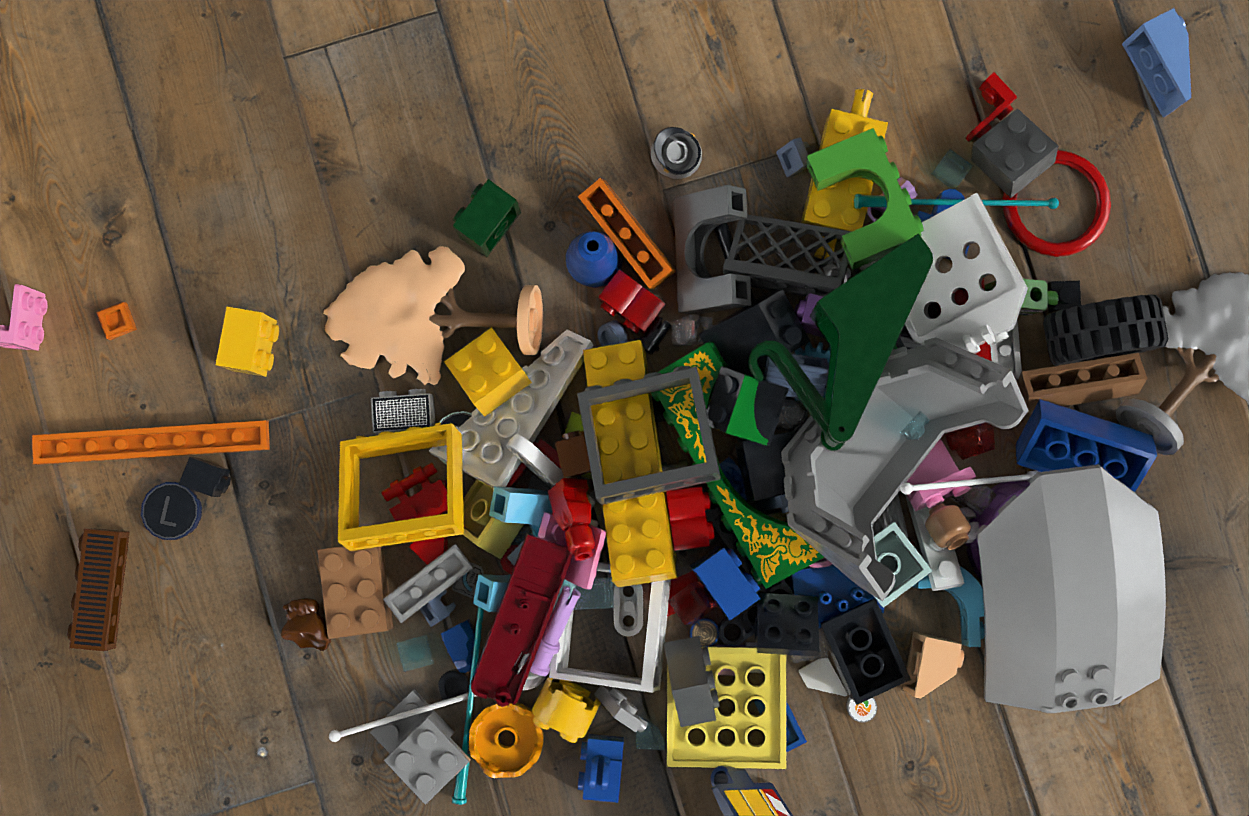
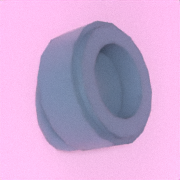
[598,320,628,347]

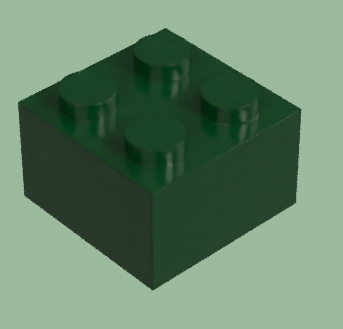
[453,179,521,258]

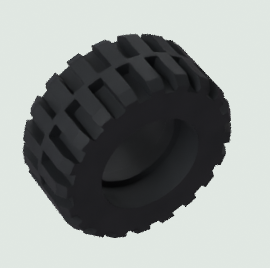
[1043,294,1169,366]

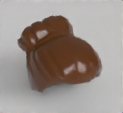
[281,598,331,651]

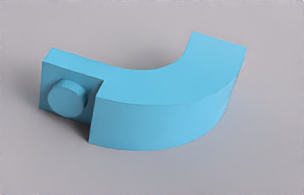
[912,557,985,647]

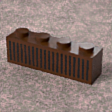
[67,528,130,651]

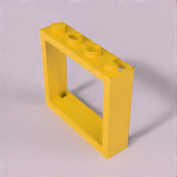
[338,422,464,551]

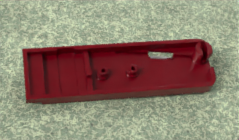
[471,533,573,707]

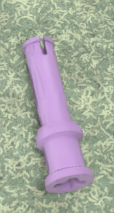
[524,586,581,676]

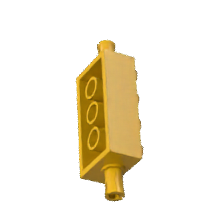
[801,89,888,259]

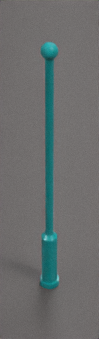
[854,194,1059,209]
[452,607,484,805]

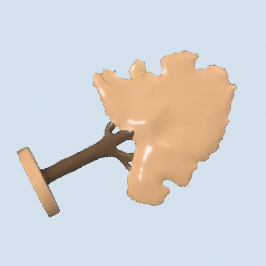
[323,246,543,385]

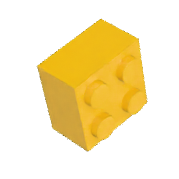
[215,307,279,377]
[444,327,532,417]

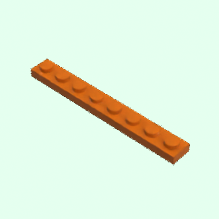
[32,420,270,465]

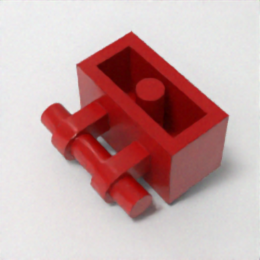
[381,462,448,521]

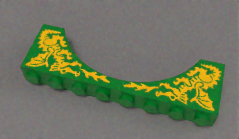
[651,342,824,589]

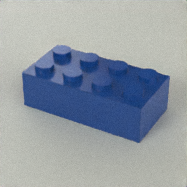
[1015,399,1158,492]

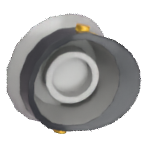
[651,127,702,179]

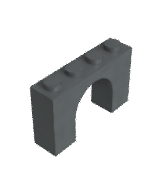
[674,185,751,315]

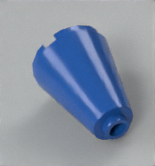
[566,230,623,288]

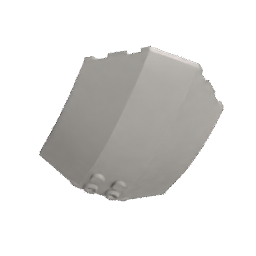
[975,464,1166,713]

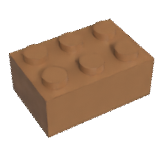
[317,546,394,639]

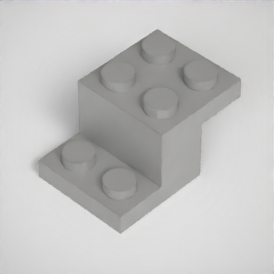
[370,689,471,805]

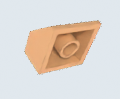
[903,632,964,699]

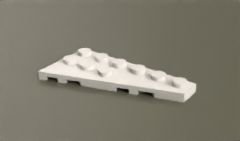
[429,329,594,488]

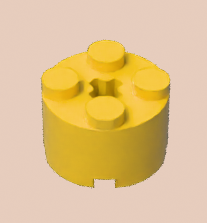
[531,676,601,743]

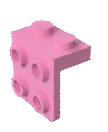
[907,439,976,511]

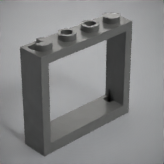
[577,366,721,505]

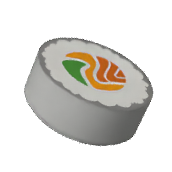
[846,697,877,723]

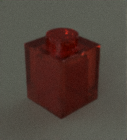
[668,582,718,625]

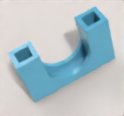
[473,486,553,612]

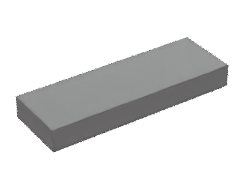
[383,544,474,623]

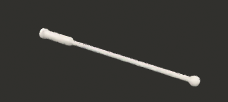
[900,471,1039,495]
[329,693,476,742]

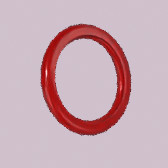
[1002,150,1111,257]

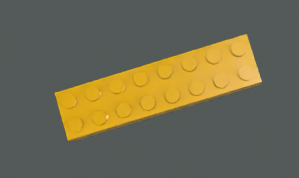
[583,340,677,587]

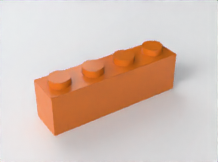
[578,178,676,289]

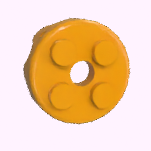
[469,702,544,778]

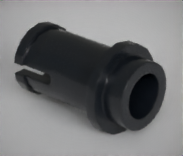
[639,316,672,355]

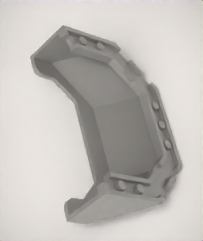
[781,337,1029,601]

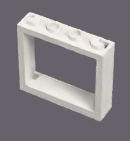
[549,562,671,693]

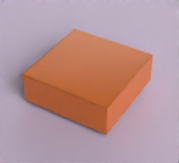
[96,302,137,340]

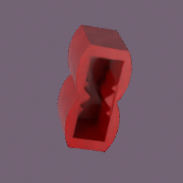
[598,270,666,334]
[665,486,714,551]

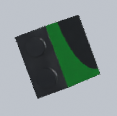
[707,366,789,446]

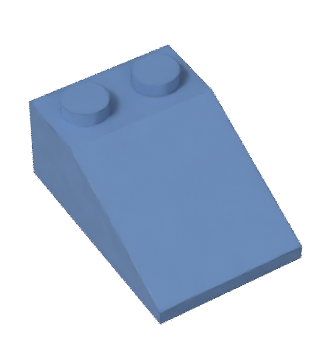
[1122,8,1191,117]

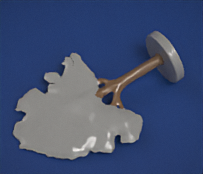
[1116,272,1249,455]

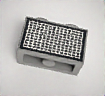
[371,389,436,434]

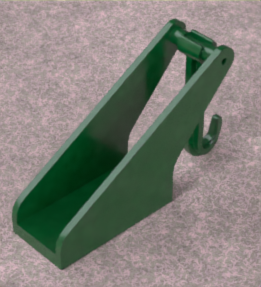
[748,233,933,451]

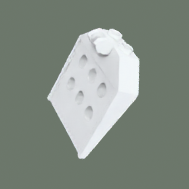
[874,193,1028,354]

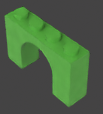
[806,128,924,270]

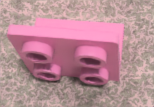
[0,284,47,351]
[537,512,606,590]

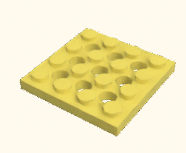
[667,646,786,769]

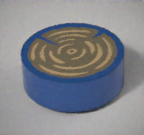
[690,618,719,647]

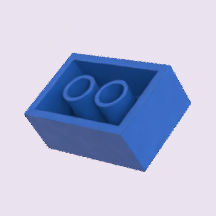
[690,546,760,620]

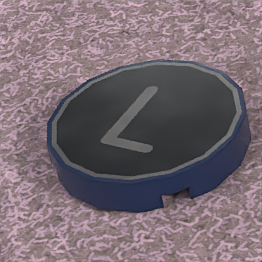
[141,482,202,540]

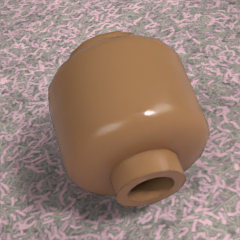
[925,503,971,550]

